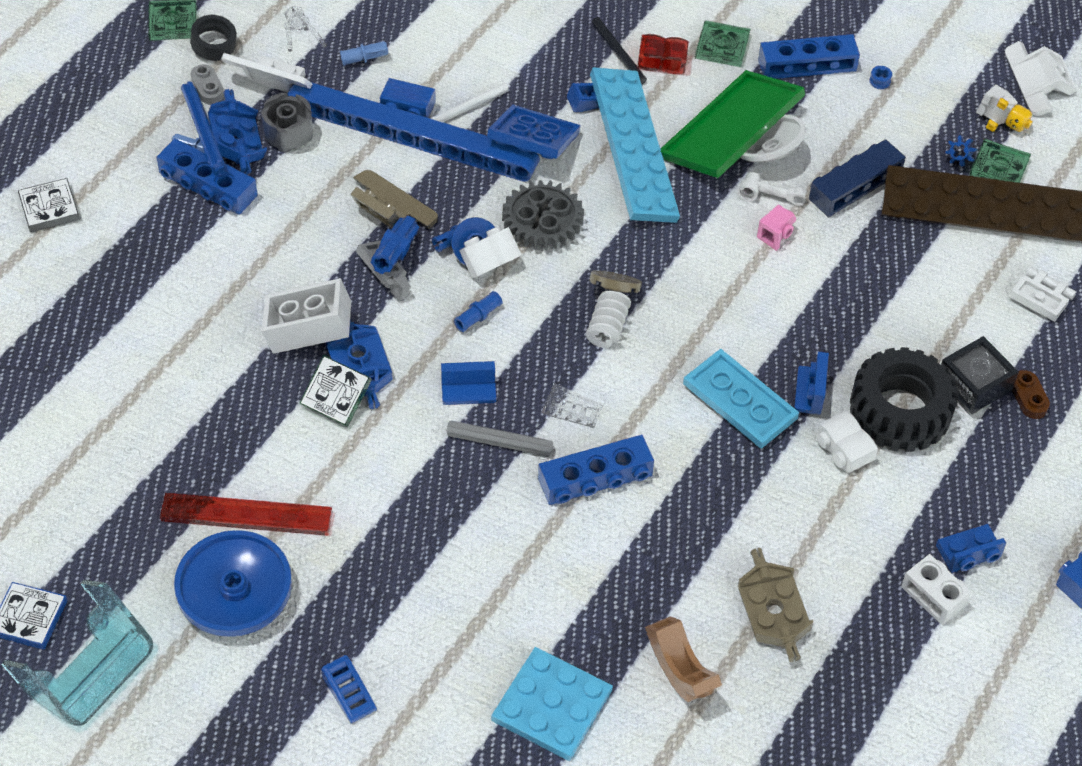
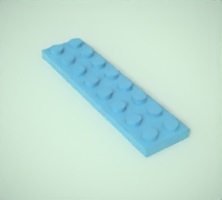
[590,67,680,223]

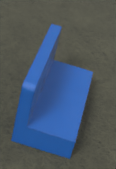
[441,361,496,405]

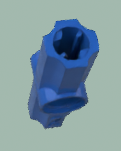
[370,215,419,274]

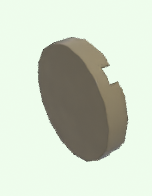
[589,270,642,293]

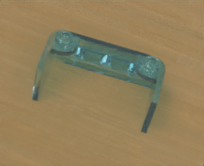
[2,580,153,726]

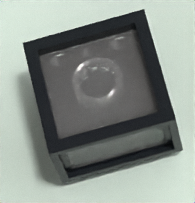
[941,336,1019,414]

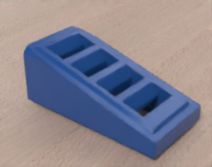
[567,83,599,112]
[321,655,377,724]

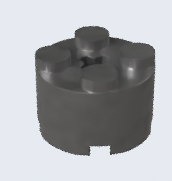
[261,93,313,152]

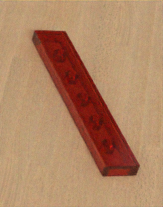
[160,493,332,536]

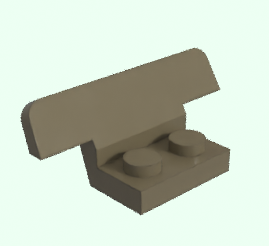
[350,170,438,229]

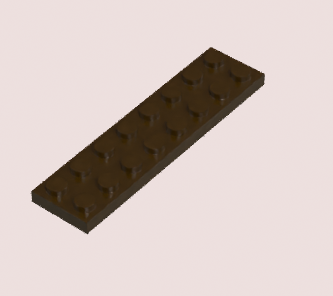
[881,165,1082,243]

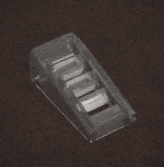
[541,383,603,428]

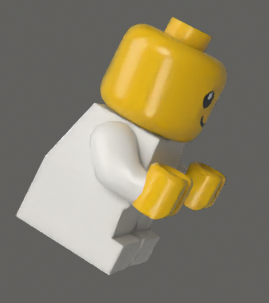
[976,85,1033,132]

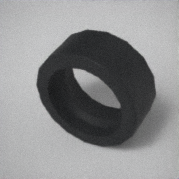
[190,14,237,61]

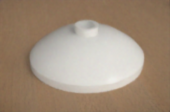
[740,114,806,162]

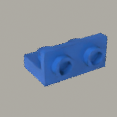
[794,352,829,415]
[936,524,1007,573]

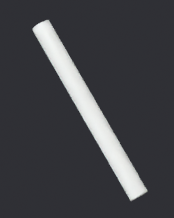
[430,83,509,123]

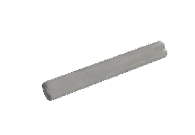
[446,420,553,456]

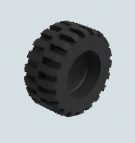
[850,347,958,452]

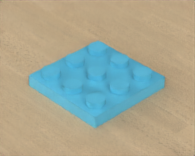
[491,647,613,761]

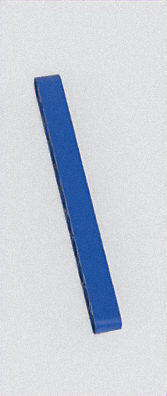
[288,82,540,182]

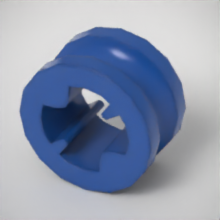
[869,66,892,89]

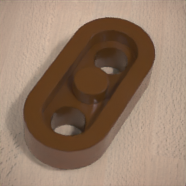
[1012,370,1050,419]

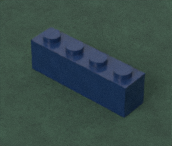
[809,139,906,218]

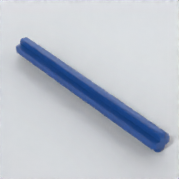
[181,81,225,171]

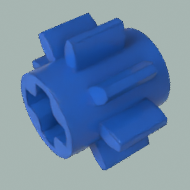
[945,136,978,166]

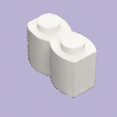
[459,226,522,278]
[817,410,878,473]

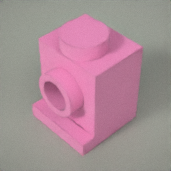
[757,204,796,251]

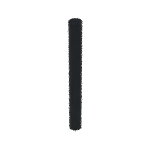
[592,17,647,85]

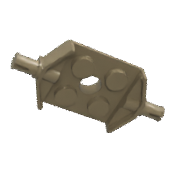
[738,548,813,662]

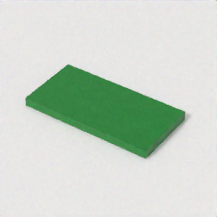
[660,70,805,178]

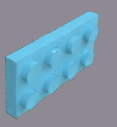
[683,349,799,449]

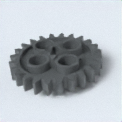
[502,180,584,250]

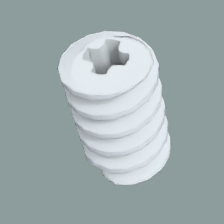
[586,291,631,348]

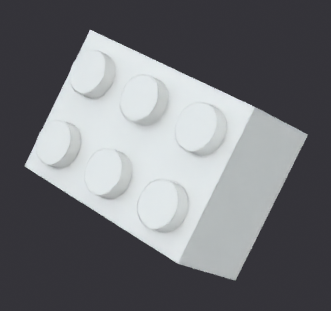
[262,278,351,354]

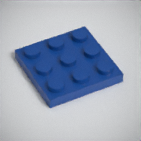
[487,104,581,159]

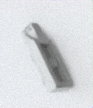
[356,241,411,300]

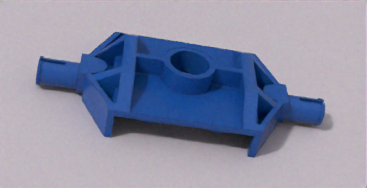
[208,89,267,175]
[325,319,393,409]

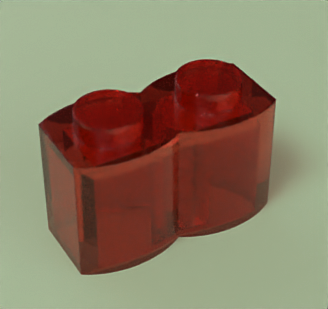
[637,34,689,74]

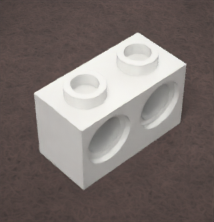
[901,554,972,626]

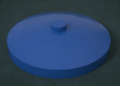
[174,530,292,637]

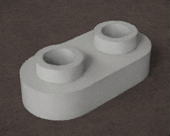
[190,64,224,105]

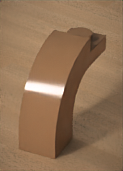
[645,616,722,702]

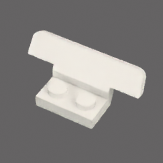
[1005,41,1077,116]
[221,53,313,92]

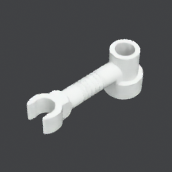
[738,172,807,206]

